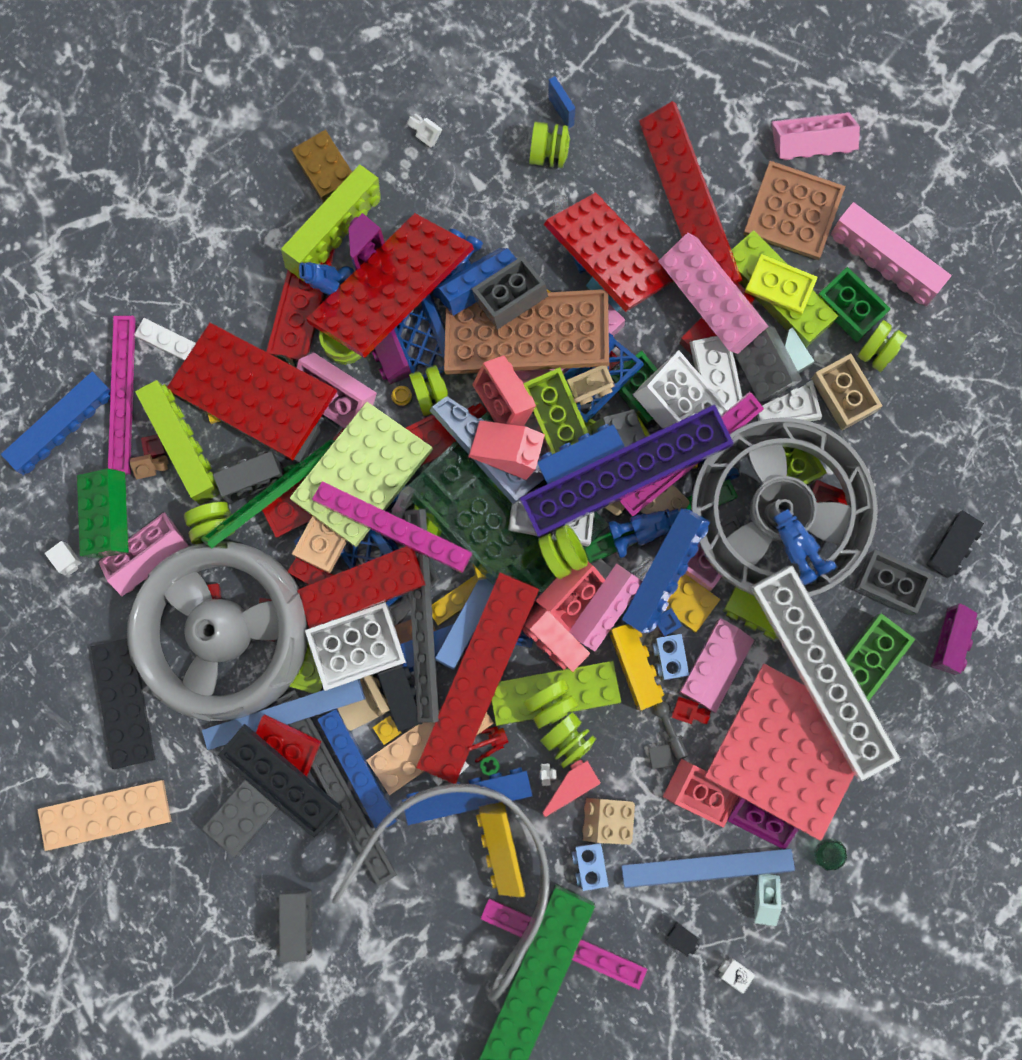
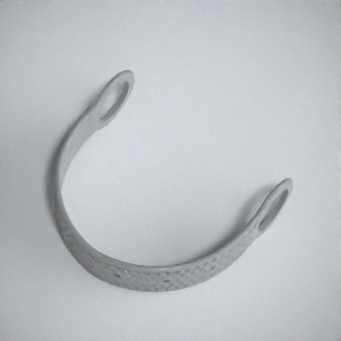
[332,784,549,1002]

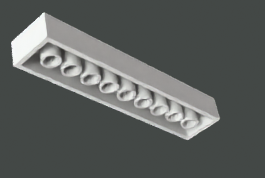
[750,566,900,781]

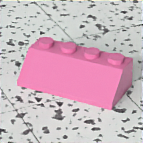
[772,113,860,160]
[297,353,377,428]
[99,512,189,596]
[569,564,642,651]
[679,618,754,713]

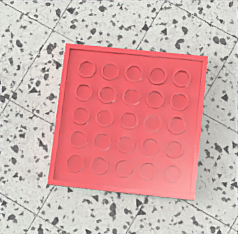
[704,664,854,841]

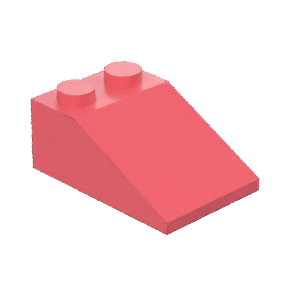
[468,420,545,480]
[663,759,739,828]
[543,760,601,817]

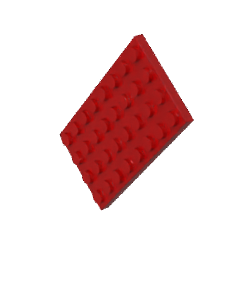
[306,213,474,358]
[167,323,337,460]

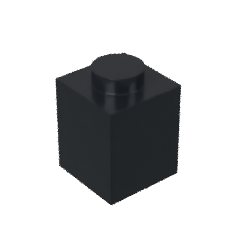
[664,921,700,957]

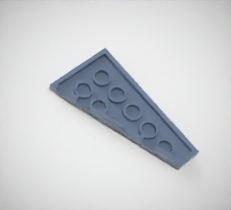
[430,396,545,504]

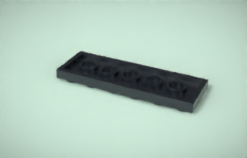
[90,638,155,769]
[218,724,342,838]

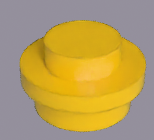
[392,386,412,406]

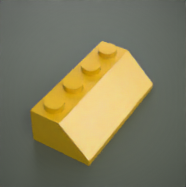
[609,624,664,710]
[476,802,525,897]

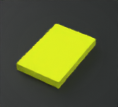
[745,254,818,315]

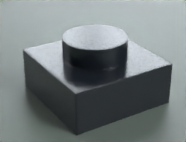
[720,516,742,539]

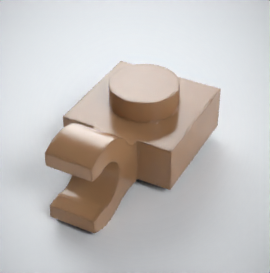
[130,454,169,480]

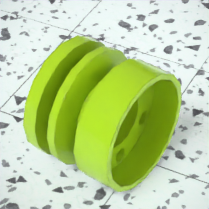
[529,122,570,168]
[540,712,596,768]

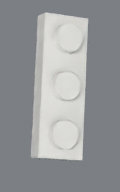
[134,318,196,361]

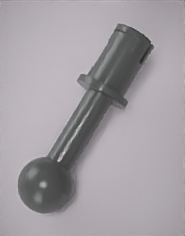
[654,701,688,761]

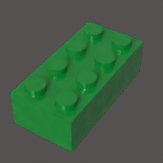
[77,468,129,558]

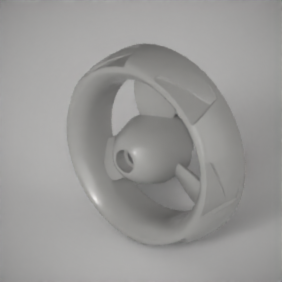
[691,417,878,597]
[127,541,309,721]

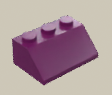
[349,213,385,270]
[372,329,411,385]
[931,603,978,675]
[727,797,799,850]

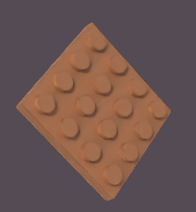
[743,161,845,260]

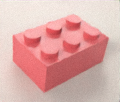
[472,355,536,426]
[536,562,605,631]
[522,604,590,672]

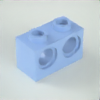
[652,634,689,681]
[572,843,608,891]

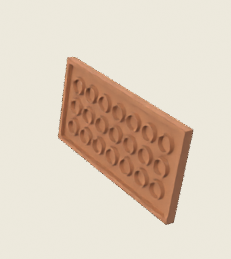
[444,289,609,374]

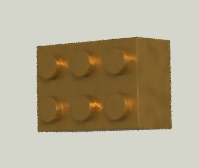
[291,129,352,203]

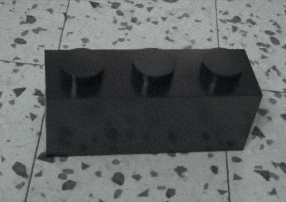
[926,510,984,578]
[378,664,422,732]

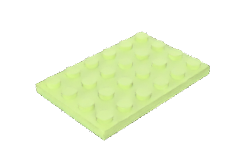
[290,402,433,547]

